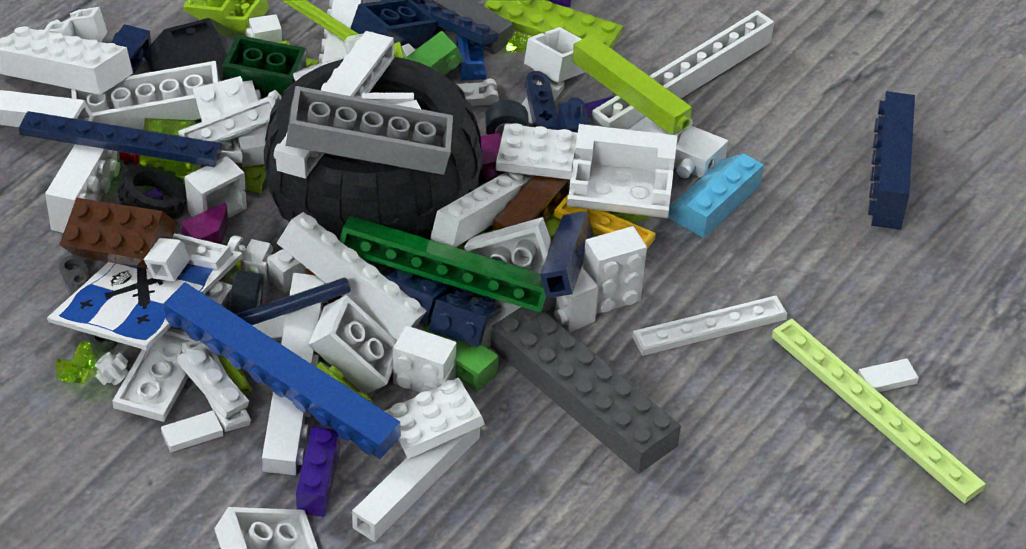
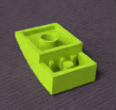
[182,0,269,35]

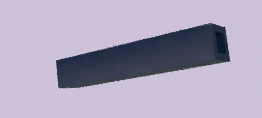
[540,211,593,299]

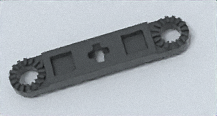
[59,255,117,352]

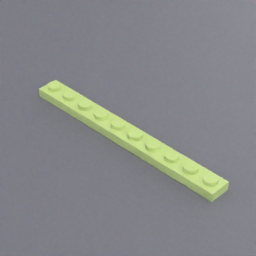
[772,319,986,504]

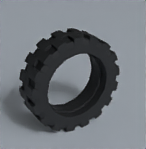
[118,164,187,219]

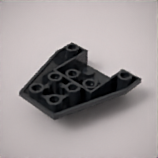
[143,18,236,81]

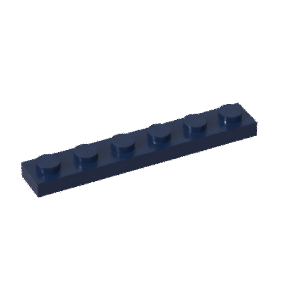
[381,0,499,45]

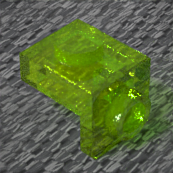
[54,341,96,384]

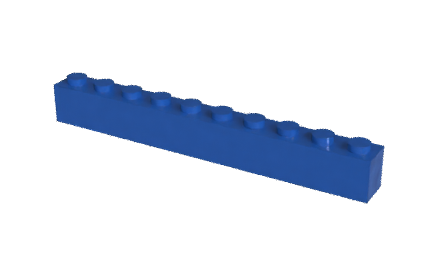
[163,282,401,459]

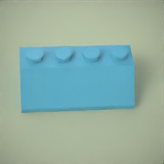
[668,153,764,238]

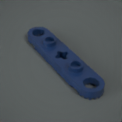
[525,71,561,130]

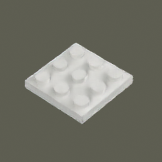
[496,123,578,179]
[385,378,485,459]

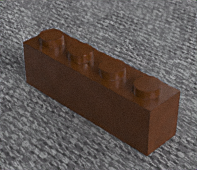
[492,175,570,231]

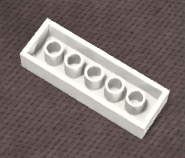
[0,26,133,95]
[71,61,221,130]

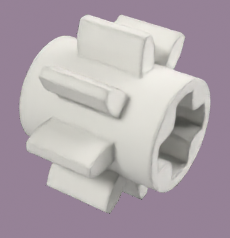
[95,352,129,386]

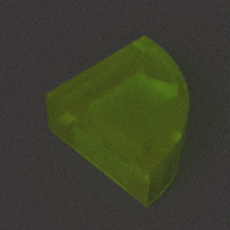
[506,31,533,52]

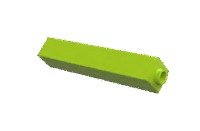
[572,34,692,135]

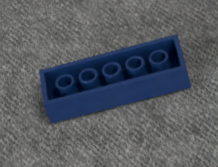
[868,91,915,230]

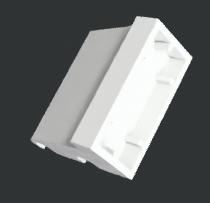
[567,124,678,218]

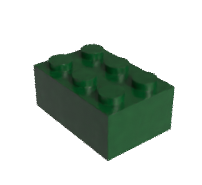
[222,35,306,96]

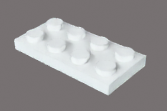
[112,328,193,422]

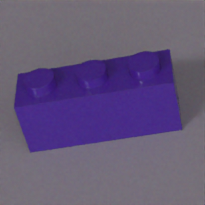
[296,427,340,517]

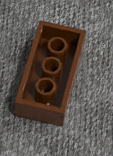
[59,198,178,269]

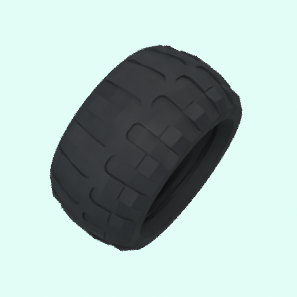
[264,57,482,241]

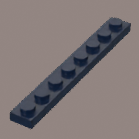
[19,111,222,167]

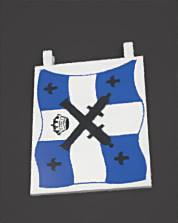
[47,236,246,350]

